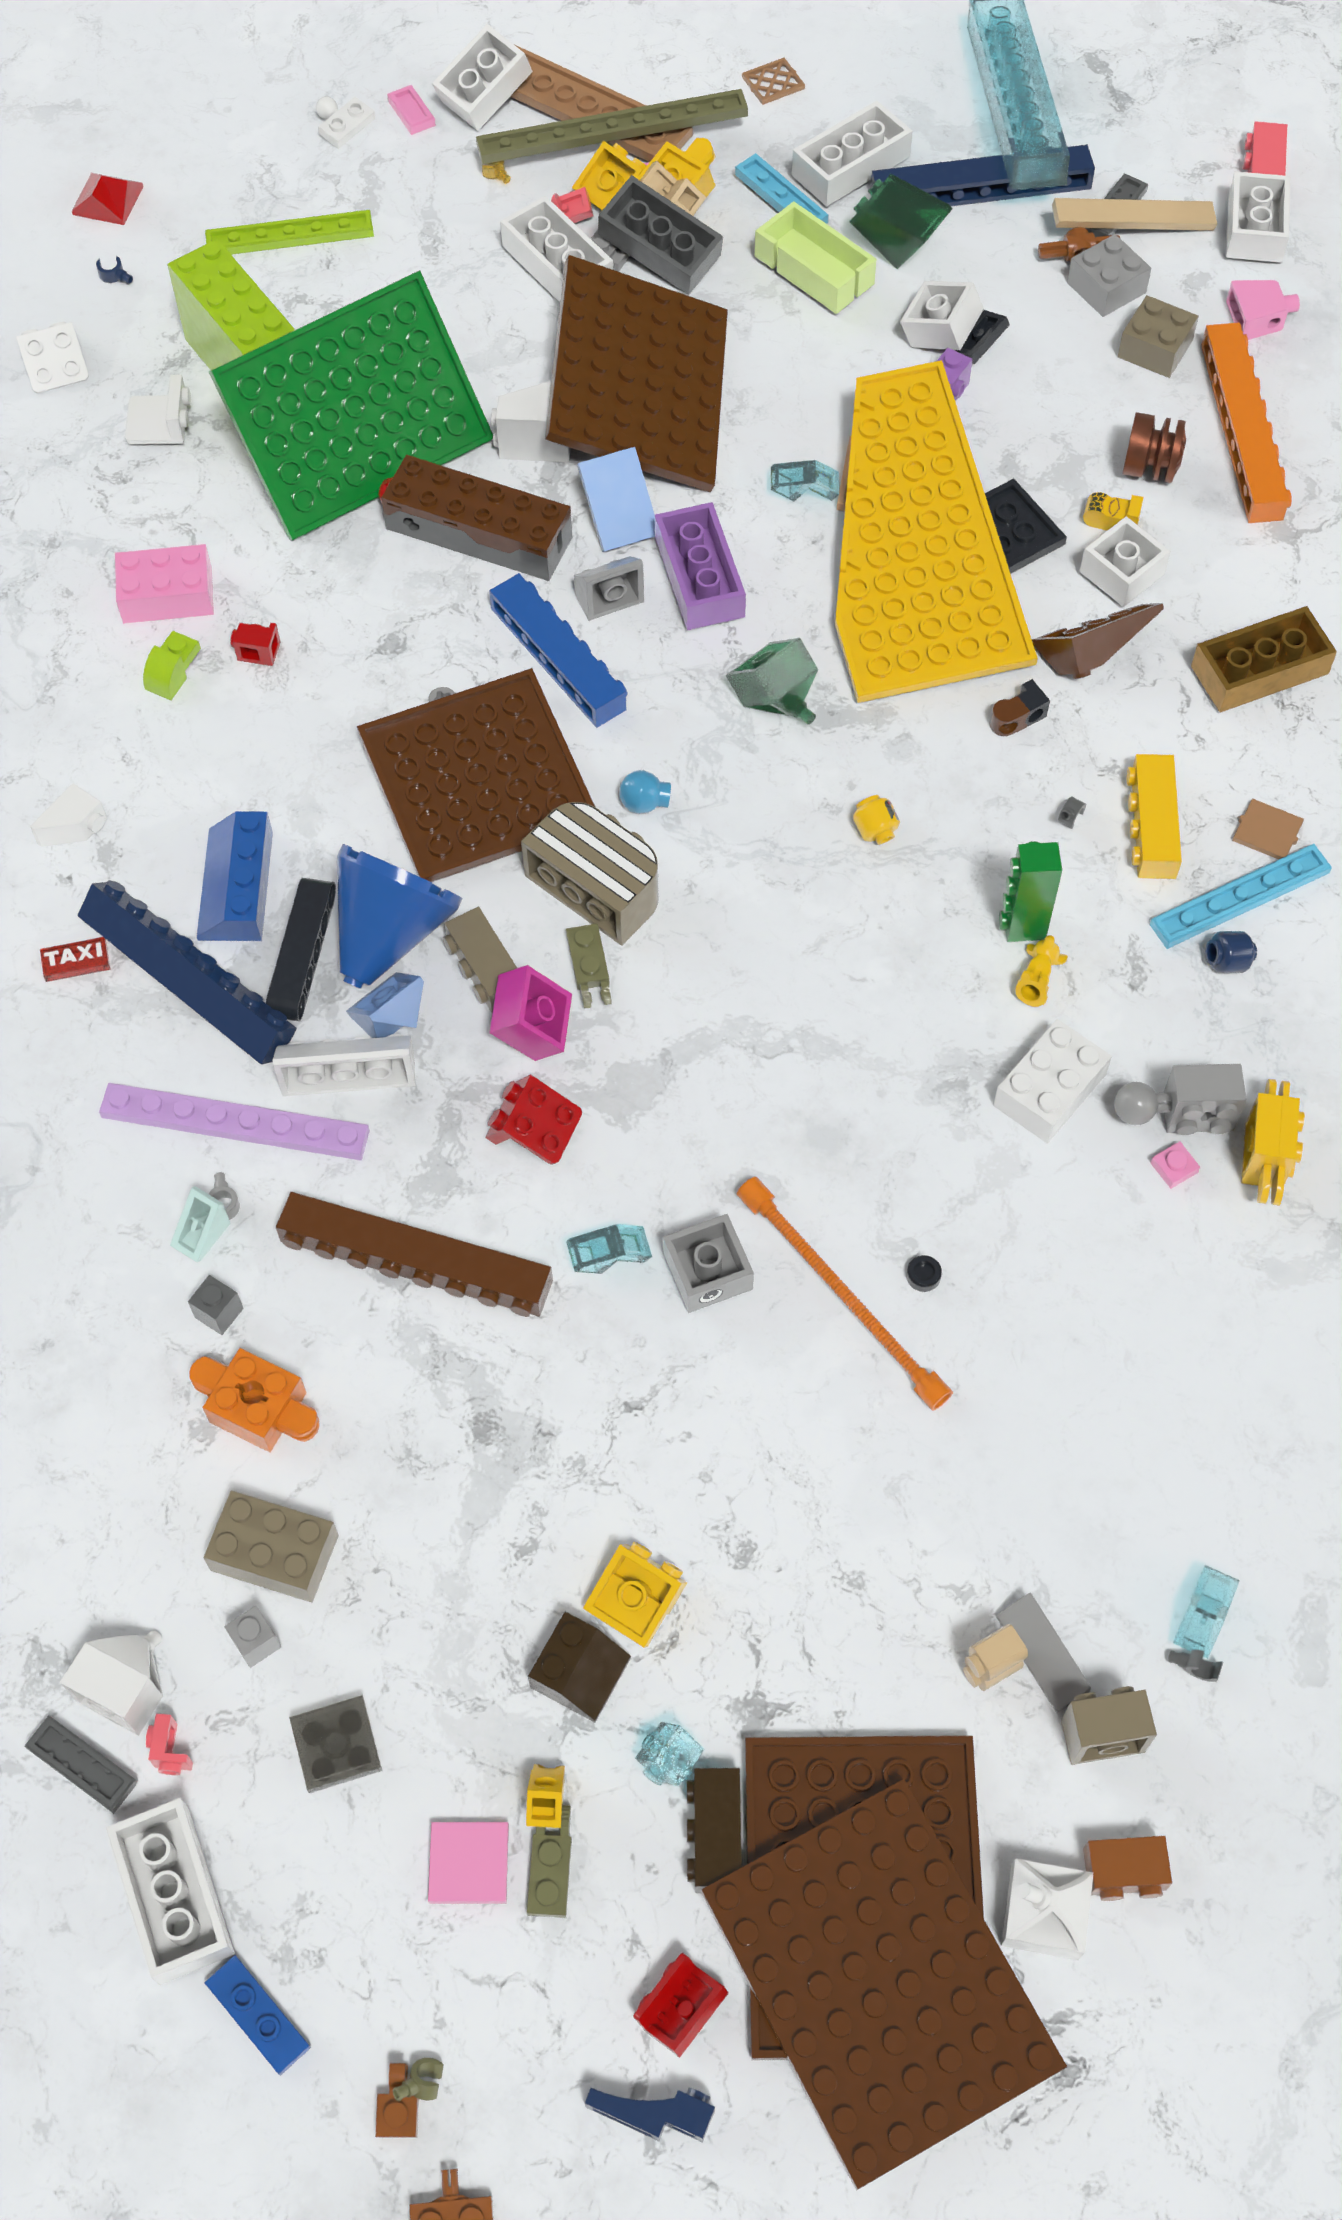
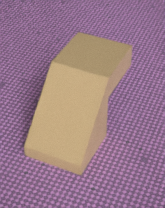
[640,161,707,216]

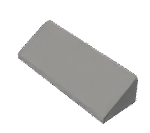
[996,1593,1091,1713]

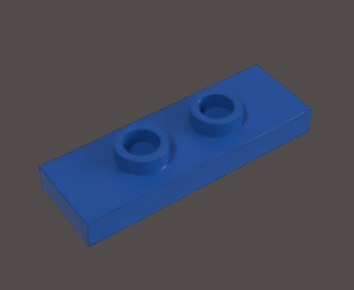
[204,1955,311,2076]

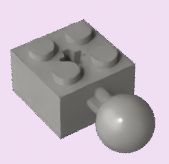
[1114,1064,1247,1135]

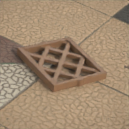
[742,57,805,105]

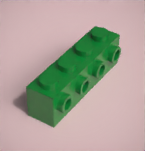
[999,841,1063,942]

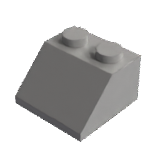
[574,556,644,621]

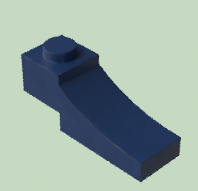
[584,2087,715,2143]

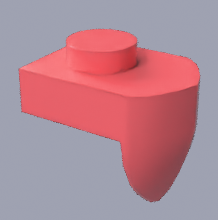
[551,187,594,223]

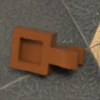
[375,2063,419,2138]

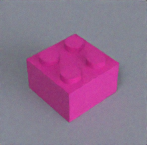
[490,965,572,1061]

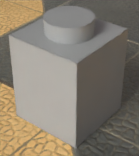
[224,1606,281,1668]

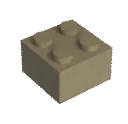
[1118,295,1199,378]
[1061,1686,1157,1765]

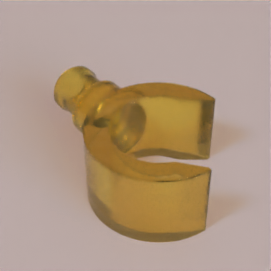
[482,160,511,184]

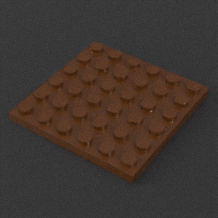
[357,668,595,882]

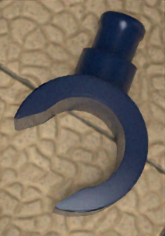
[96,256,133,284]

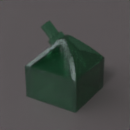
[725,638,818,724]

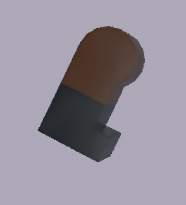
[990,679,1050,736]

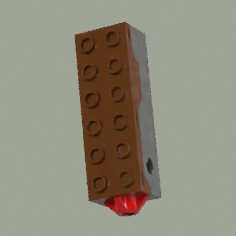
[379,454,573,581]

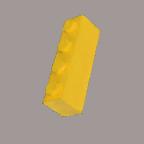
[1127,754,1182,879]

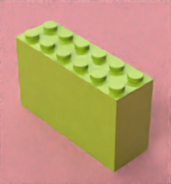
[167,239,295,370]

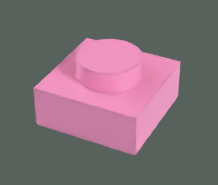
[1151,1141,1200,1189]

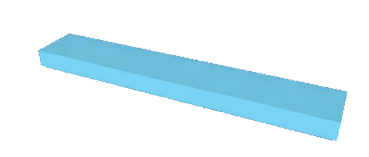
[1150,844,1332,949]

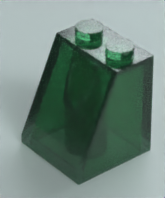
[849,174,953,269]

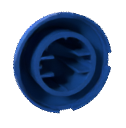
[337,844,463,989]

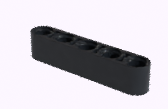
[266,878,336,1021]

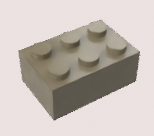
[203,1490,339,1603]

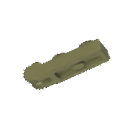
[566,923,612,1009]
[527,1805,572,1918]

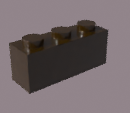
[687,1768,742,1893]

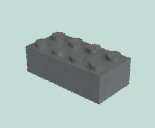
[598,175,723,295]

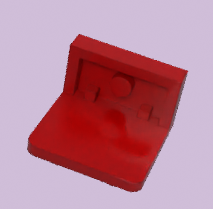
[485,1074,582,1165]

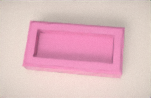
[387,85,436,135]

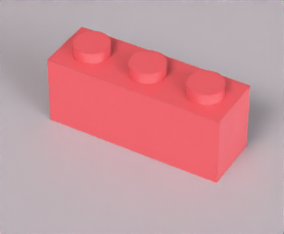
[1243,121,1288,176]

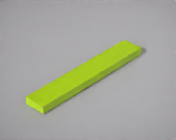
[205,210,374,255]

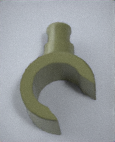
[393,2058,444,2101]

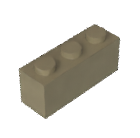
[443,906,517,1013]

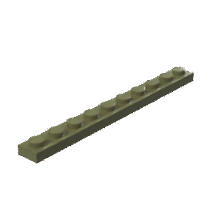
[476,89,748,164]

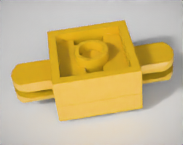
[637,138,716,197]
[1241,1079,1305,1206]

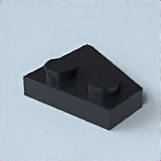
[955,310,1010,364]

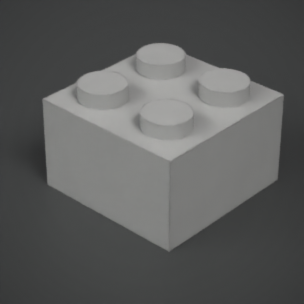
[1067,234,1152,317]

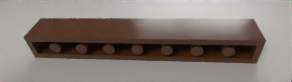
[276,1192,553,1317]

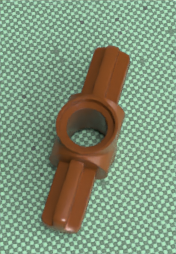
[1038,227,1120,262]

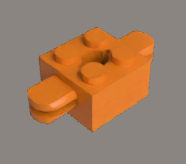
[189,1348,320,1453]

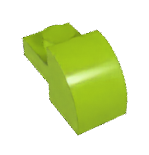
[143,631,201,701]

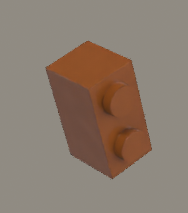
[1083,1836,1172,1901]

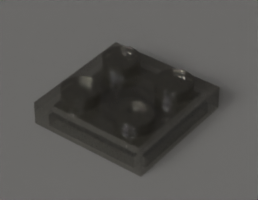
[289,1695,383,1793]

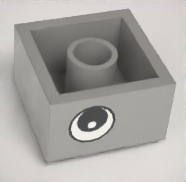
[663,1213,754,1313]

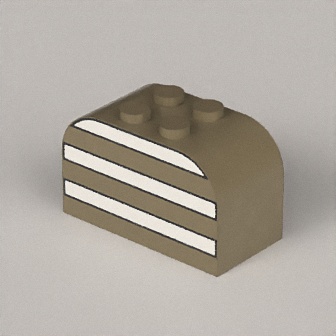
[521,802,659,946]

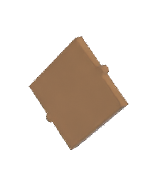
[1232,798,1304,860]

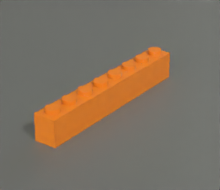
[1201,322,1292,523]

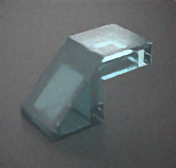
[771,460,839,502]
[566,1224,652,1274]
[1173,1565,1240,1659]

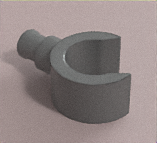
[1058,796,1086,829]
[1168,1649,1223,1682]

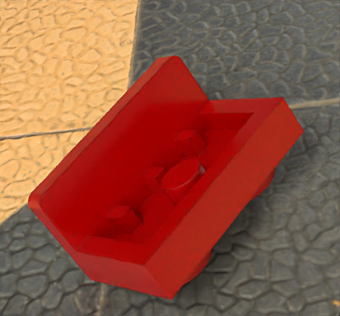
[633,1953,729,2058]

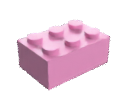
[115,544,214,624]

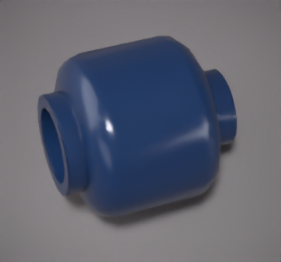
[1205,931,1257,973]

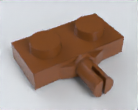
[409,2169,494,2220]

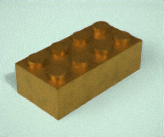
[1191,606,1337,713]

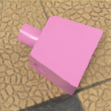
[1226,280,1300,340]

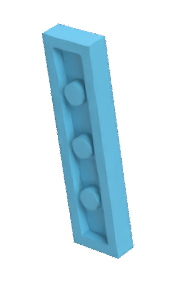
[735,153,829,224]

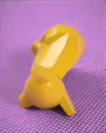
[1016,935,1068,1007]

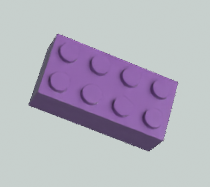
[655,502,746,630]

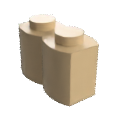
[963,1624,1028,1691]

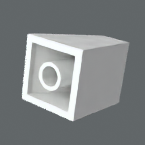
[491,381,571,462]

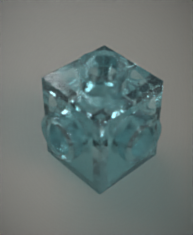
[635,1722,705,1787]

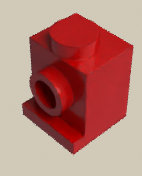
[231,622,281,666]

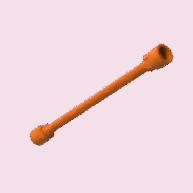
[737,1177,953,1411]

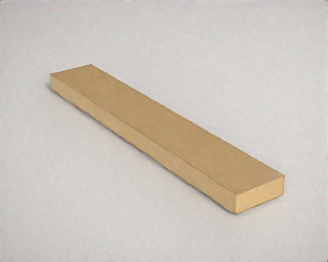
[1052,198,1217,231]

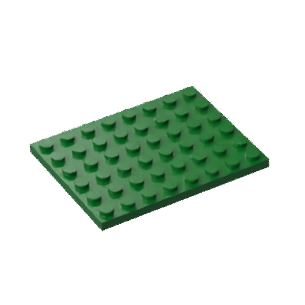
[208,270,493,540]

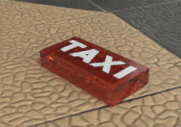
[40,937,111,982]

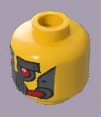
[853,795,900,845]

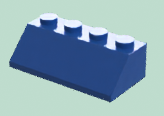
[197,811,273,941]

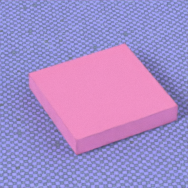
[428,1822,509,1904]

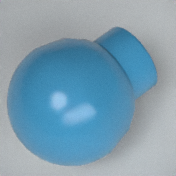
[619,770,671,814]

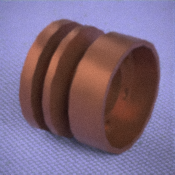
[1122,412,1187,483]

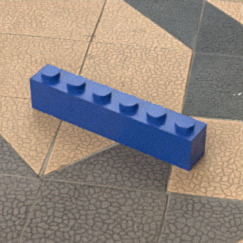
[489,573,628,728]

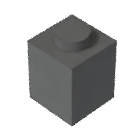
[188,1275,244,1335]

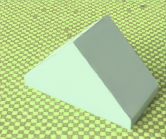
[170,1186,231,1262]

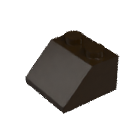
[528,1611,631,1723]

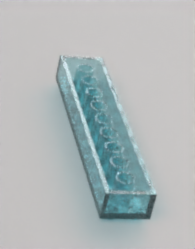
[967,0,1070,190]

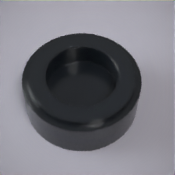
[906,1255,942,1292]

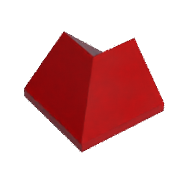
[72,172,144,225]

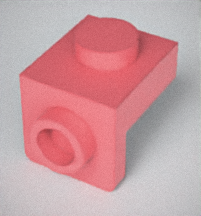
[146,1714,193,1775]

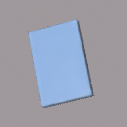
[577,447,655,552]

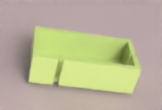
[755,201,877,314]

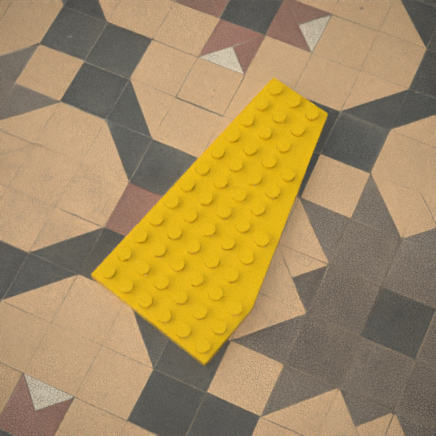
[835,360,1038,703]

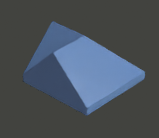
[346,972,424,1038]

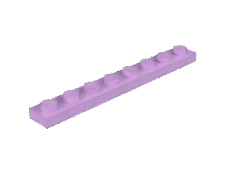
[99,1083,370,1161]

